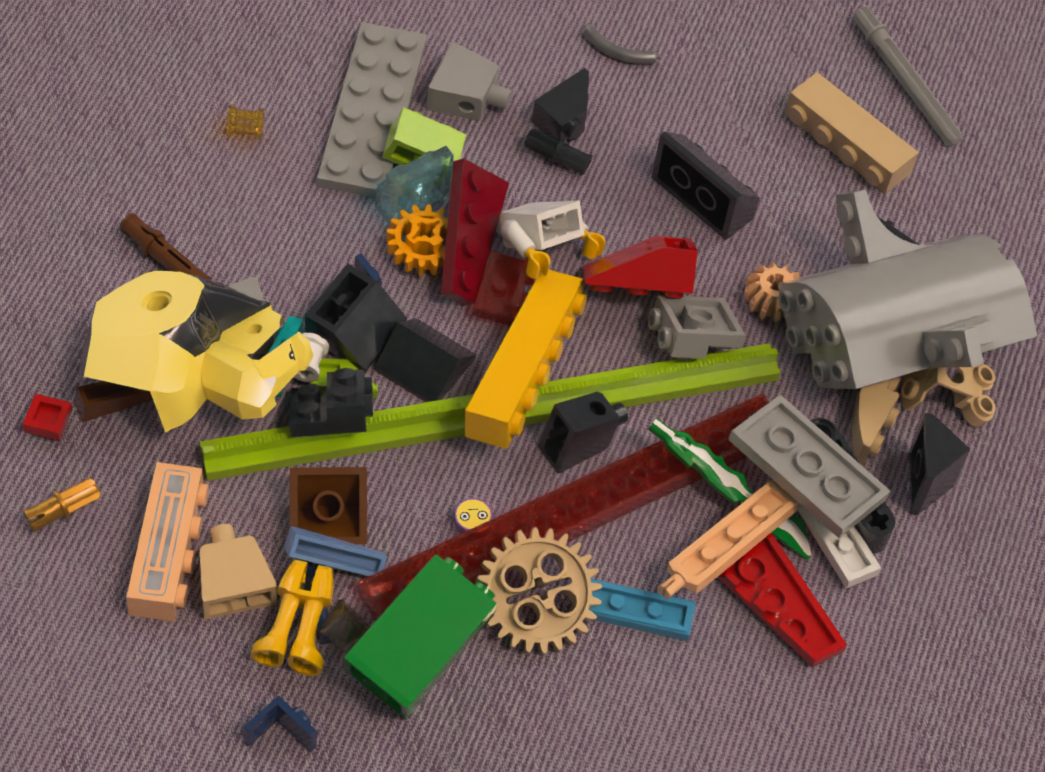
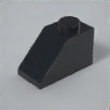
[531,68,589,142]

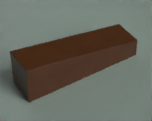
[75,381,153,423]

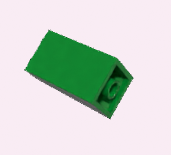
[344,554,497,720]

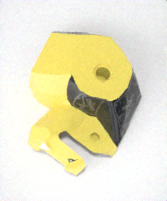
[76,271,314,432]

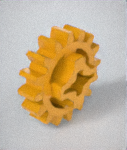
[386,204,448,276]

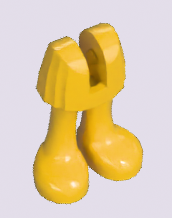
[250,559,334,676]

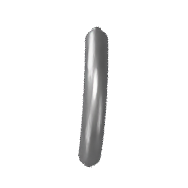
[583,24,660,64]

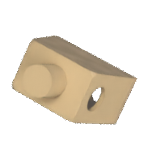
[200,524,277,620]

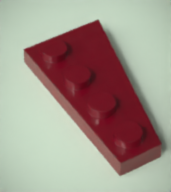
[441,158,509,305]

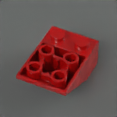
[582,235,698,298]

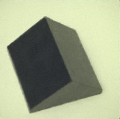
[375,318,476,402]
[909,413,970,515]

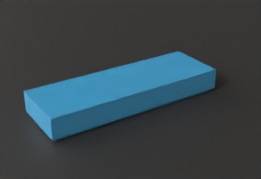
[589,578,696,641]

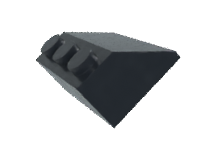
[651,131,760,240]

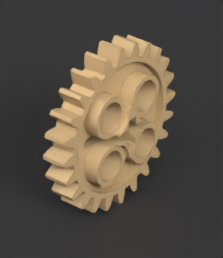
[476,527,602,655]

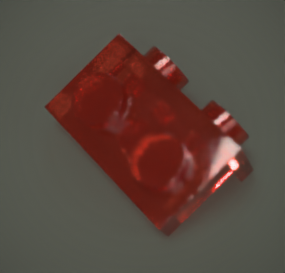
[472,251,535,326]

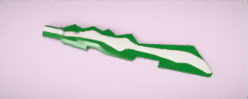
[648,418,811,560]

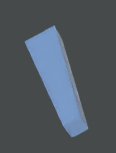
[284,526,387,579]

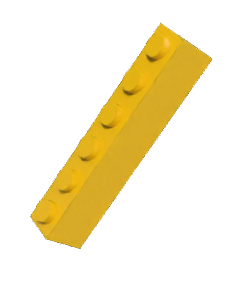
[465,270,587,449]

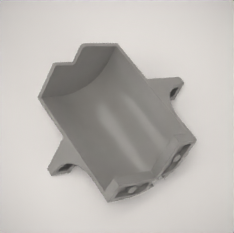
[778,189,1037,389]

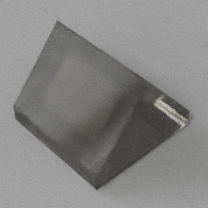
[319,599,369,655]

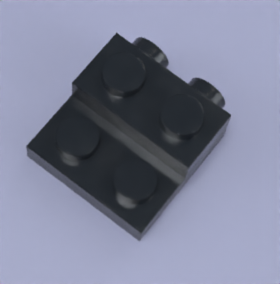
[289,368,373,437]

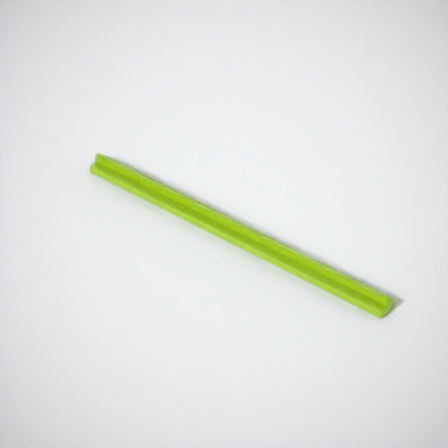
[200,343,781,481]

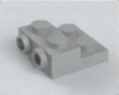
[648,295,746,360]

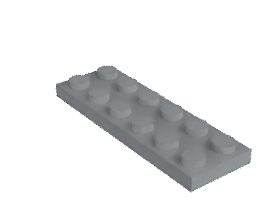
[317,22,427,199]

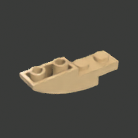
[852,377,902,466]

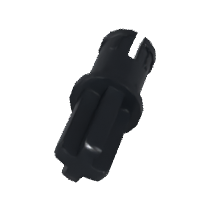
[524,129,593,175]

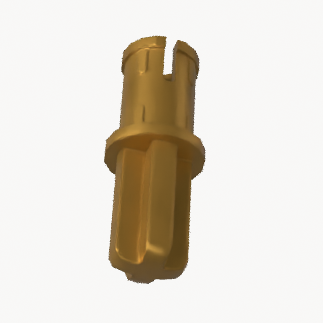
[23,478,101,532]

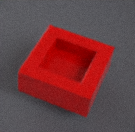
[23,393,72,441]

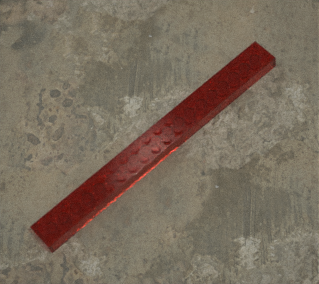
[358,393,769,622]

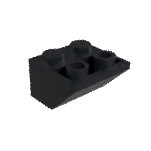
[304,263,407,373]

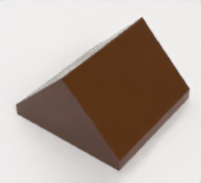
[289,467,367,544]

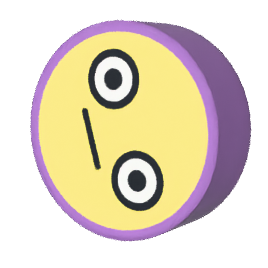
[454,498,492,538]

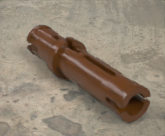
[119,213,212,280]

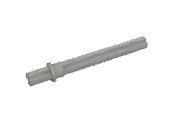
[852,5,963,147]

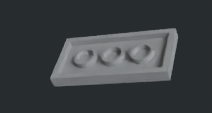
[728,395,891,538]

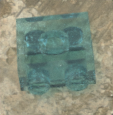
[375,146,454,226]

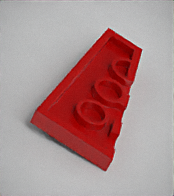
[717,533,847,667]

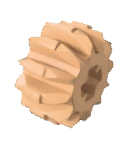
[744,261,800,324]

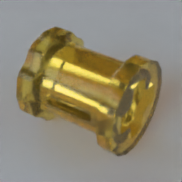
[226,105,265,139]

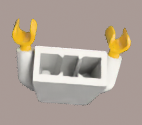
[496,200,606,279]

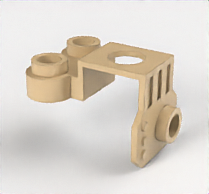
[901,364,996,427]

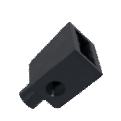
[538,392,628,474]

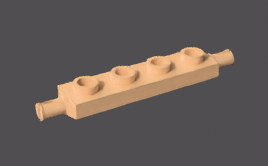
[658,480,799,600]

